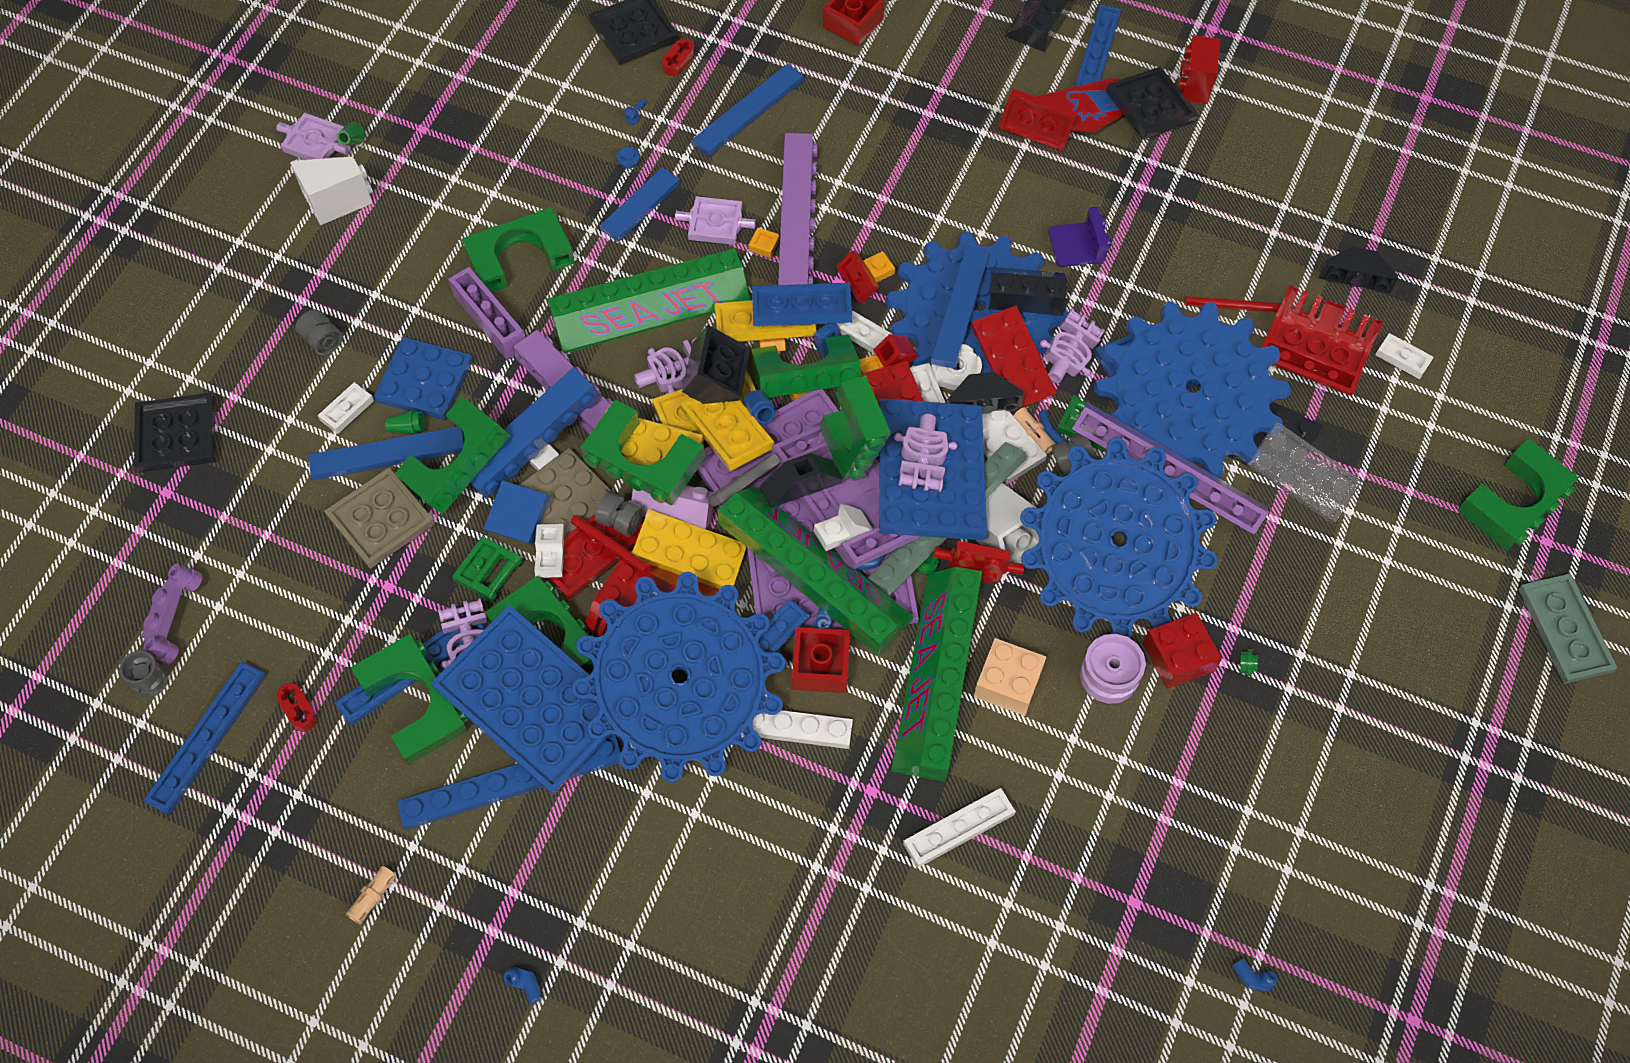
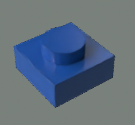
[814,323,840,356]

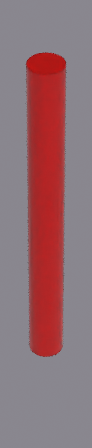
[1185,296,1281,313]
[571,515,652,575]

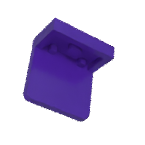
[1049,207,1111,267]

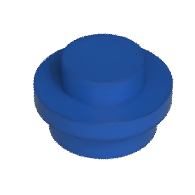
[616,147,640,169]

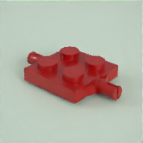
[933,541,1024,583]

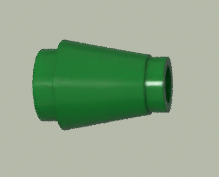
[337,122,365,145]
[385,409,425,434]

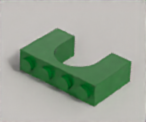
[462,207,575,293]
[751,334,861,398]
[819,375,891,481]
[394,396,510,515]
[581,400,705,506]
[1458,438,1579,551]
[485,576,594,673]
[351,634,468,766]

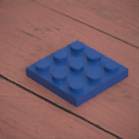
[374,337,473,421]

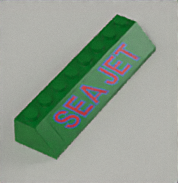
[547,248,750,353]
[718,487,914,656]
[891,567,982,782]

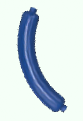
[1039,409,1070,443]

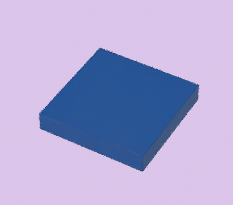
[484,481,550,545]

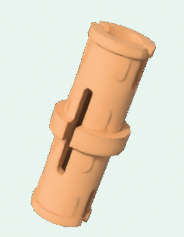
[1013,407,1056,454]
[346,866,397,925]

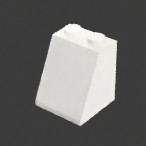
[290,157,373,225]
[976,483,1039,574]

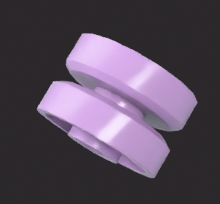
[1080,634,1146,704]

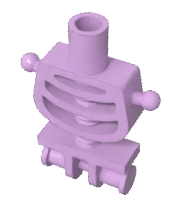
[1040,308,1105,383]
[634,338,696,394]
[894,414,957,492]
[438,598,487,669]

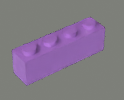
[448,267,525,360]

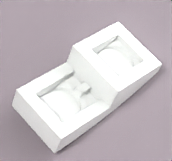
[534,524,564,578]

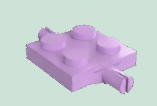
[276,113,350,160]
[675,196,756,245]

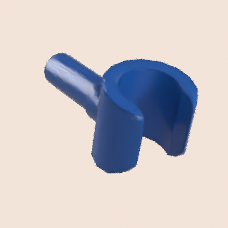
[625,98,647,125]

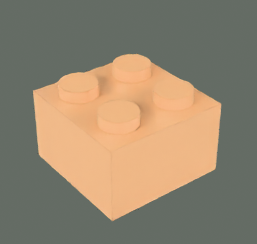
[974,638,1046,716]

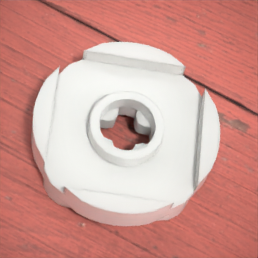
[931,344,982,390]

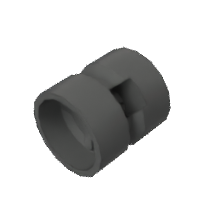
[295,310,343,356]
[1051,433,1097,476]
[595,491,644,537]
[119,651,168,698]

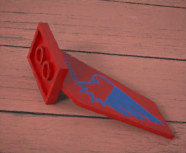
[998,77,1124,151]

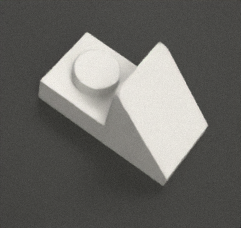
[813,504,873,551]

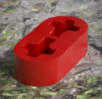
[662,39,695,76]
[276,683,317,732]

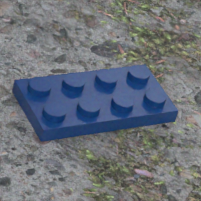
[752,283,852,326]

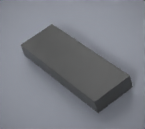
[707,454,781,507]

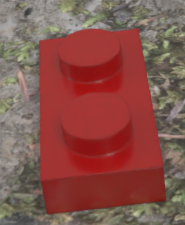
[836,250,879,303]

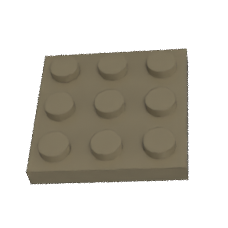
[519,448,611,537]
[324,468,435,569]

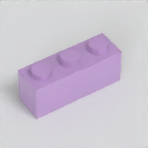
[632,486,715,529]

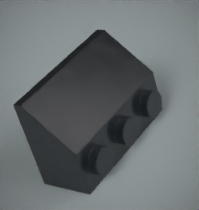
[1005,0,1074,52]
[989,267,1067,316]
[682,325,750,404]

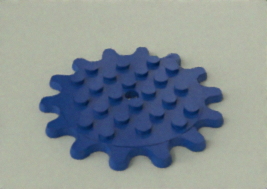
[885,232,1069,373]
[1094,302,1291,478]
[1020,437,1218,638]
[572,572,785,783]

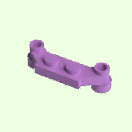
[141,564,203,664]

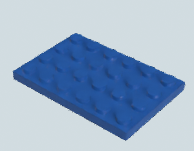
[879,399,987,540]
[430,605,610,795]

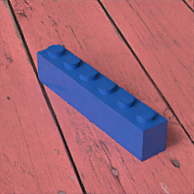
[470,367,599,499]

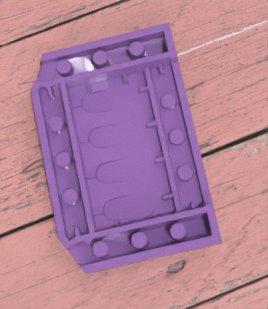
[772,425,922,569]

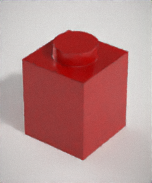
[873,334,918,367]

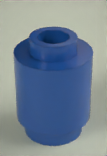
[743,390,775,424]

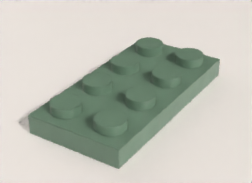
[1518,574,1618,684]

